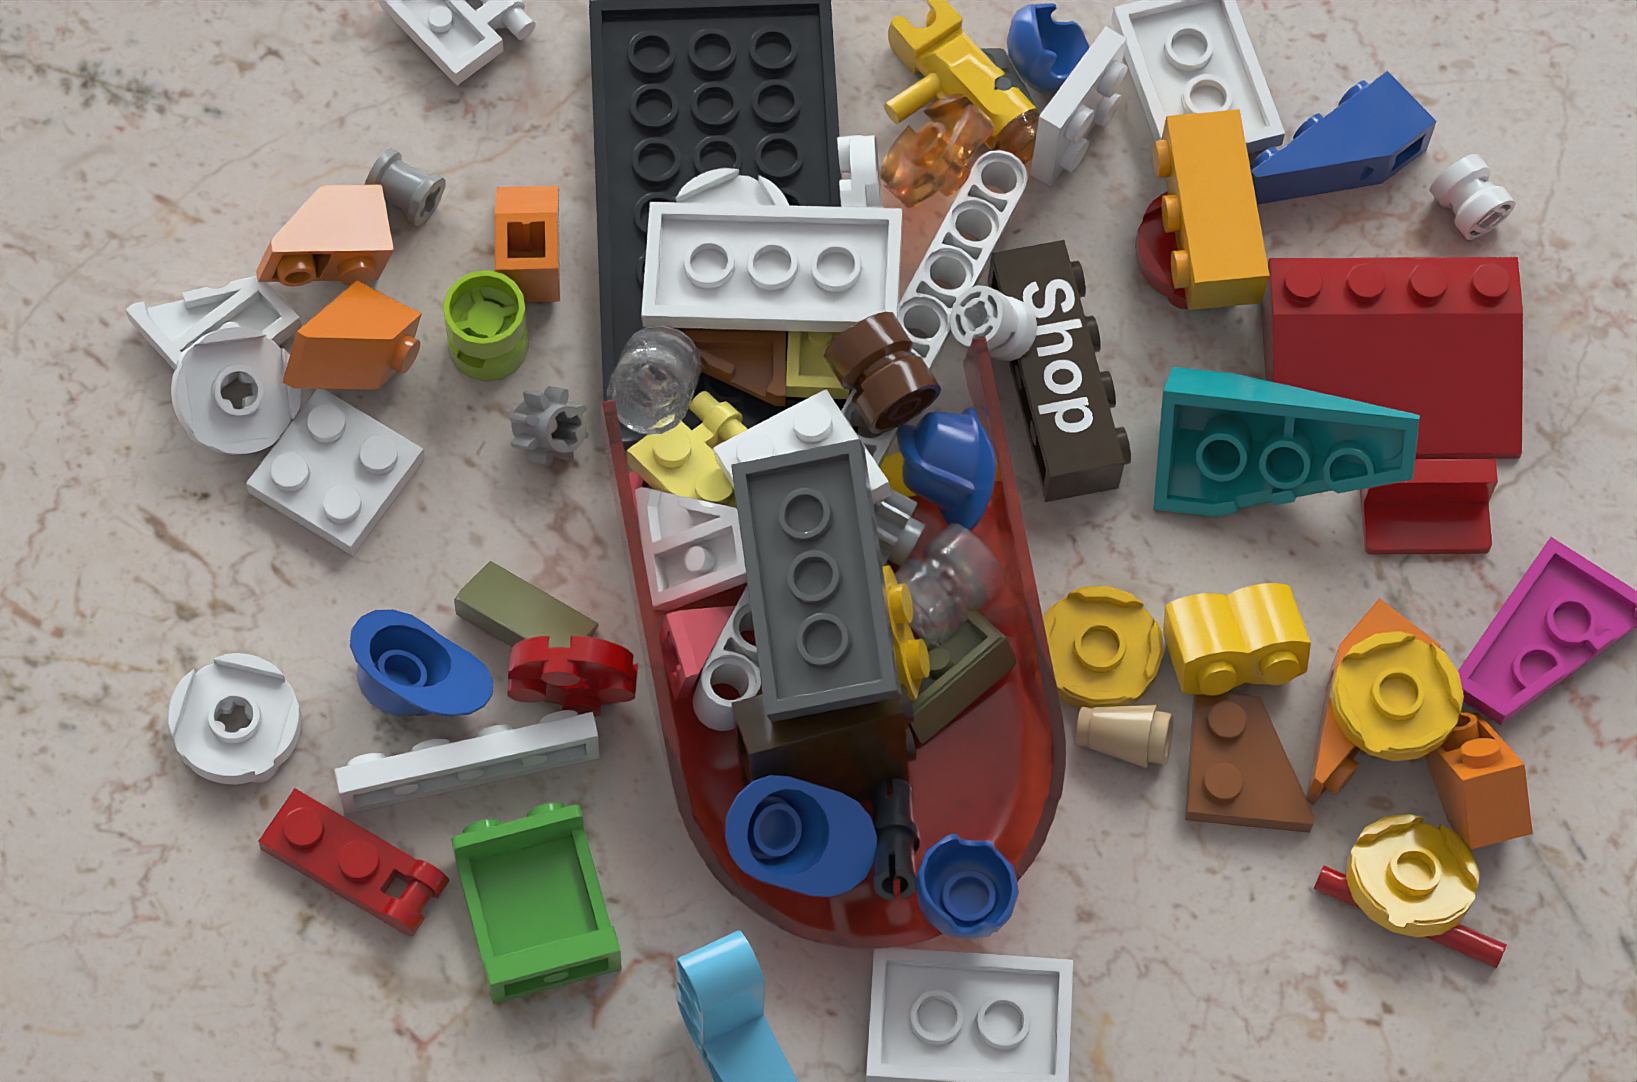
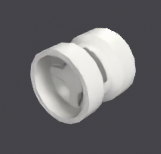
[1429,154,1516,240]
[950,285,1037,361]

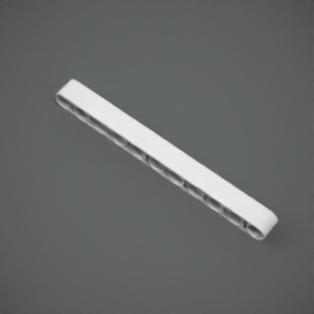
[692,150,1028,731]

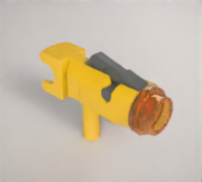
[884,0,1041,165]

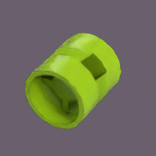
[443,270,529,382]

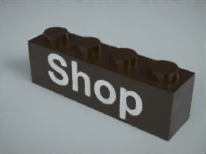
[988,240,1131,502]

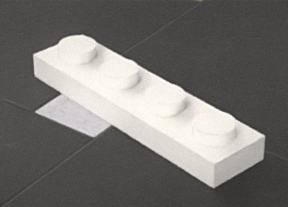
[334,710,600,815]

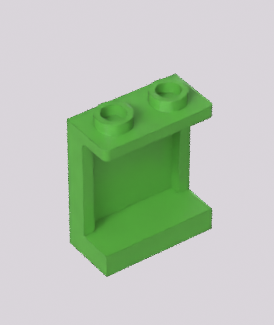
[451,802,622,1004]

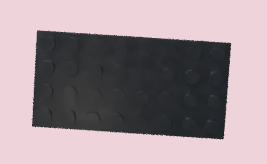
[589,0,858,453]

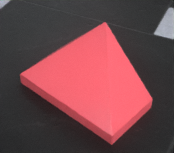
[656,606,736,701]

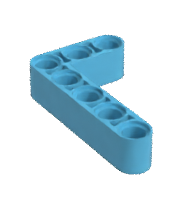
[676,930,798,1082]

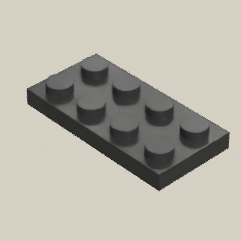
[731,439,902,722]

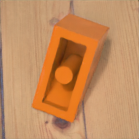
[282,281,422,390]

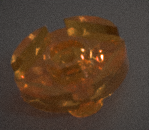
[880,93,995,208]

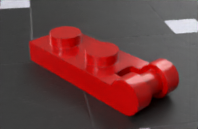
[258,788,450,936]

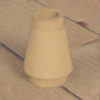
[1076,705,1174,769]

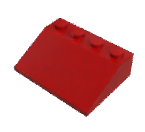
[1261,257,1523,459]

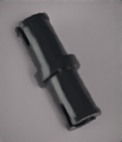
[871,778,920,900]

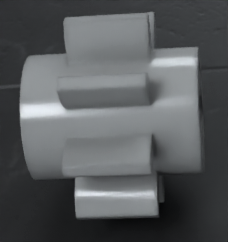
[508,386,589,466]
[873,489,925,568]

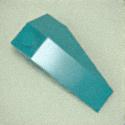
[1153,367,1420,517]

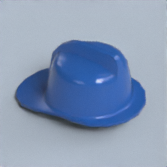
[896,407,996,533]
[349,609,493,717]
[725,775,877,897]

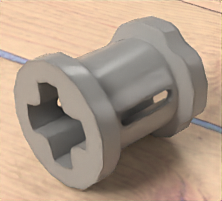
[365,148,446,227]

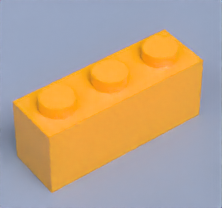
[1152,109,1270,310]

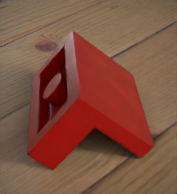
[1360,459,1498,555]

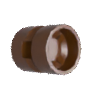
[824,311,942,434]

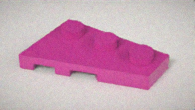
[1458,537,1637,725]

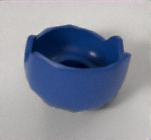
[1007,3,1090,93]
[915,833,1019,939]

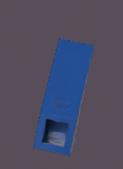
[1250,70,1437,205]

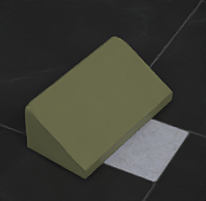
[454,561,599,648]
[908,603,1017,743]

